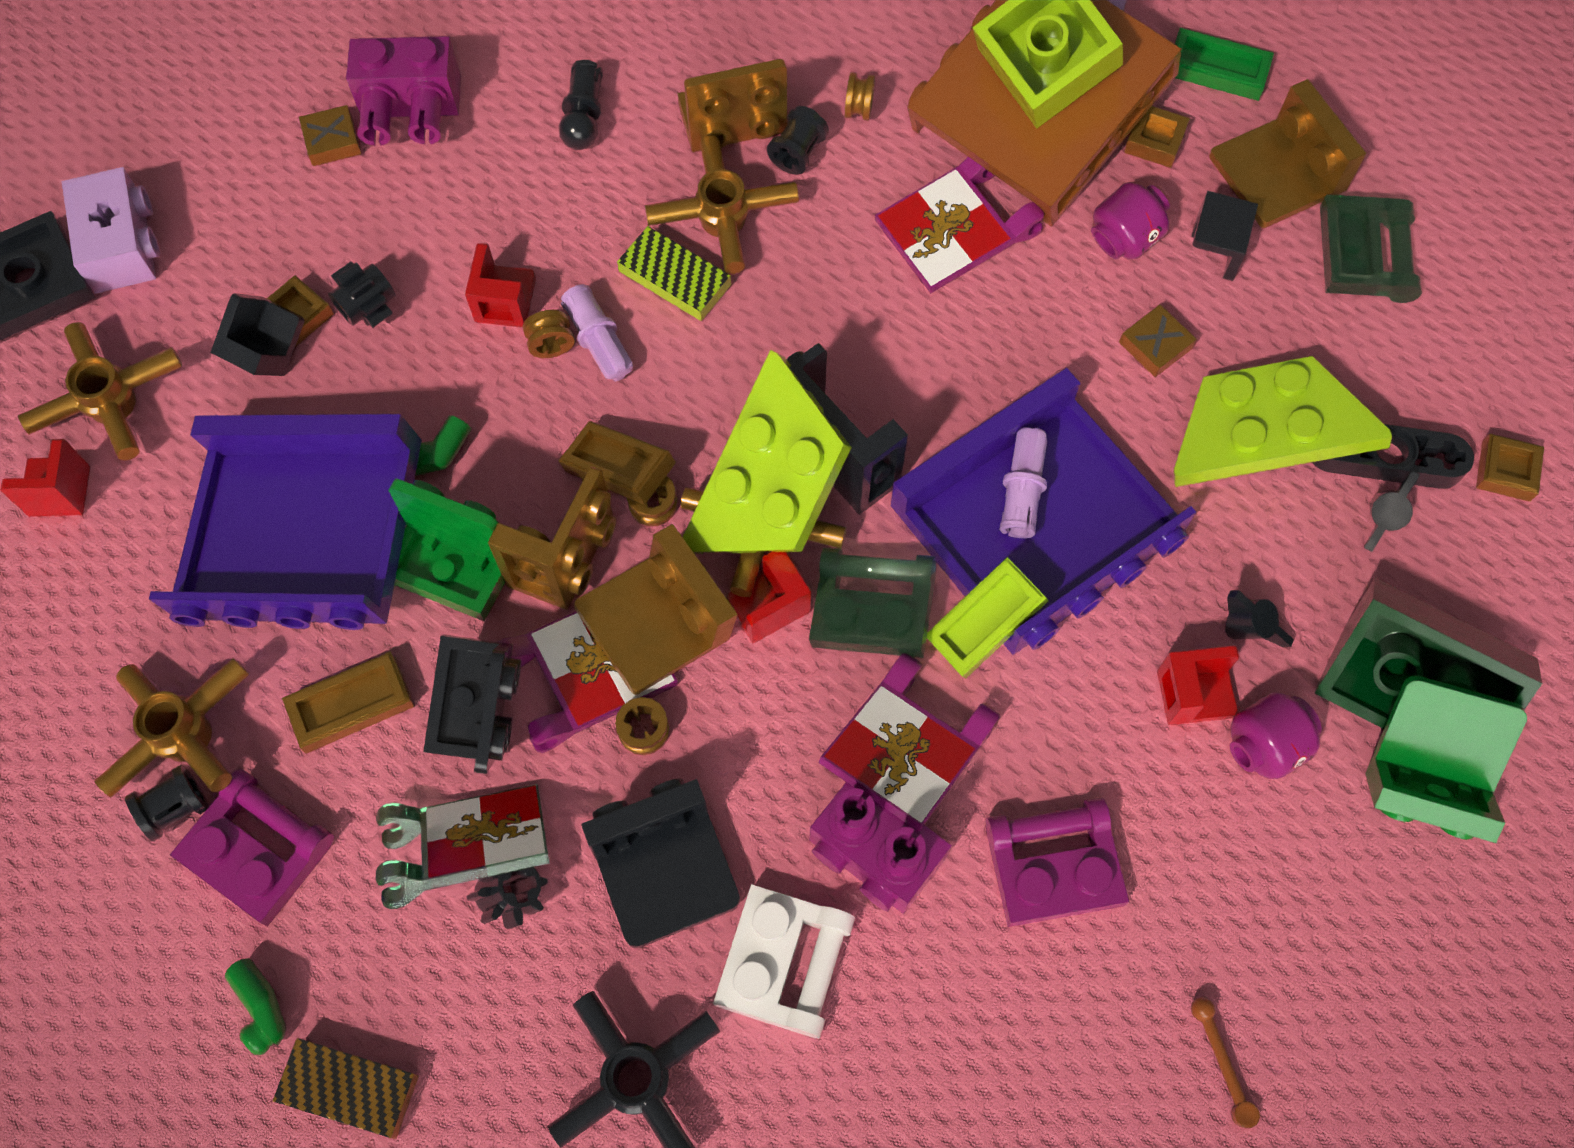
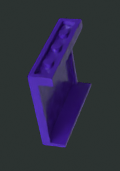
[890,368,1196,655]
[149,414,422,630]

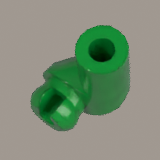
[415,415,472,476]
[225,958,286,1055]

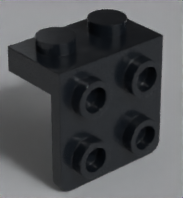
[423,634,521,774]
[581,778,740,948]

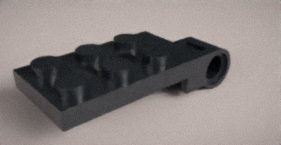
[0,210,95,340]

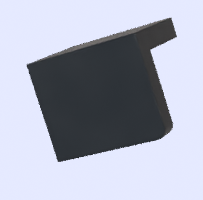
[1191,191,1258,281]
[210,293,304,376]

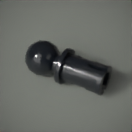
[558,60,603,150]

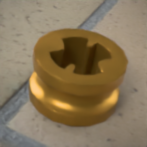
[844,72,875,121]
[522,310,575,358]
[626,476,677,526]
[615,697,670,755]

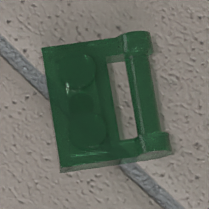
[1320,195,1422,303]
[809,547,936,658]

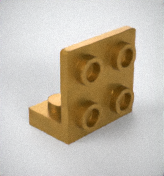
[677,59,787,152]
[1209,79,1367,228]
[488,466,616,610]
[574,524,737,695]

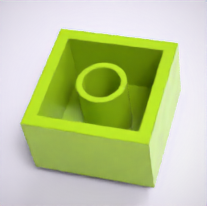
[972,0,1123,129]

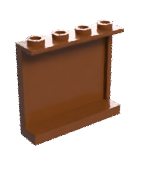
[907,0,1181,227]

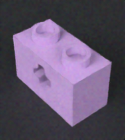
[61,167,160,294]

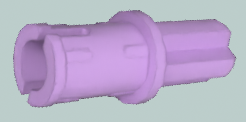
[561,284,633,382]
[999,427,1047,538]

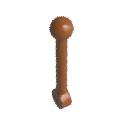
[1191,997,1260,1128]

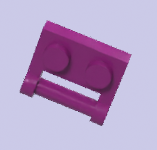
[170,769,334,927]
[986,797,1129,927]

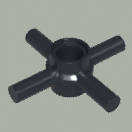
[547,991,720,1148]

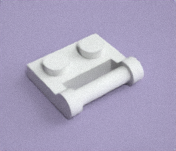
[713,884,855,1039]

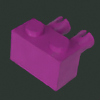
[346,36,461,146]
[809,782,952,914]

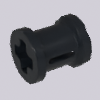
[767,106,829,175]
[125,765,209,842]

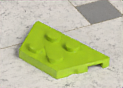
[683,350,851,554]
[1174,356,1392,487]

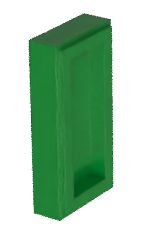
[1175,28,1274,101]

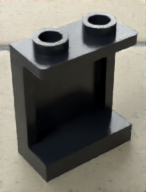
[787,343,908,515]

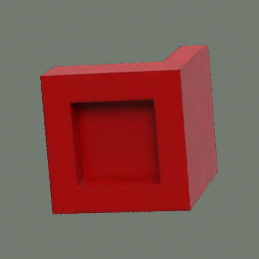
[465,243,536,327]
[0,439,91,517]
[726,551,811,644]
[1157,646,1239,725]

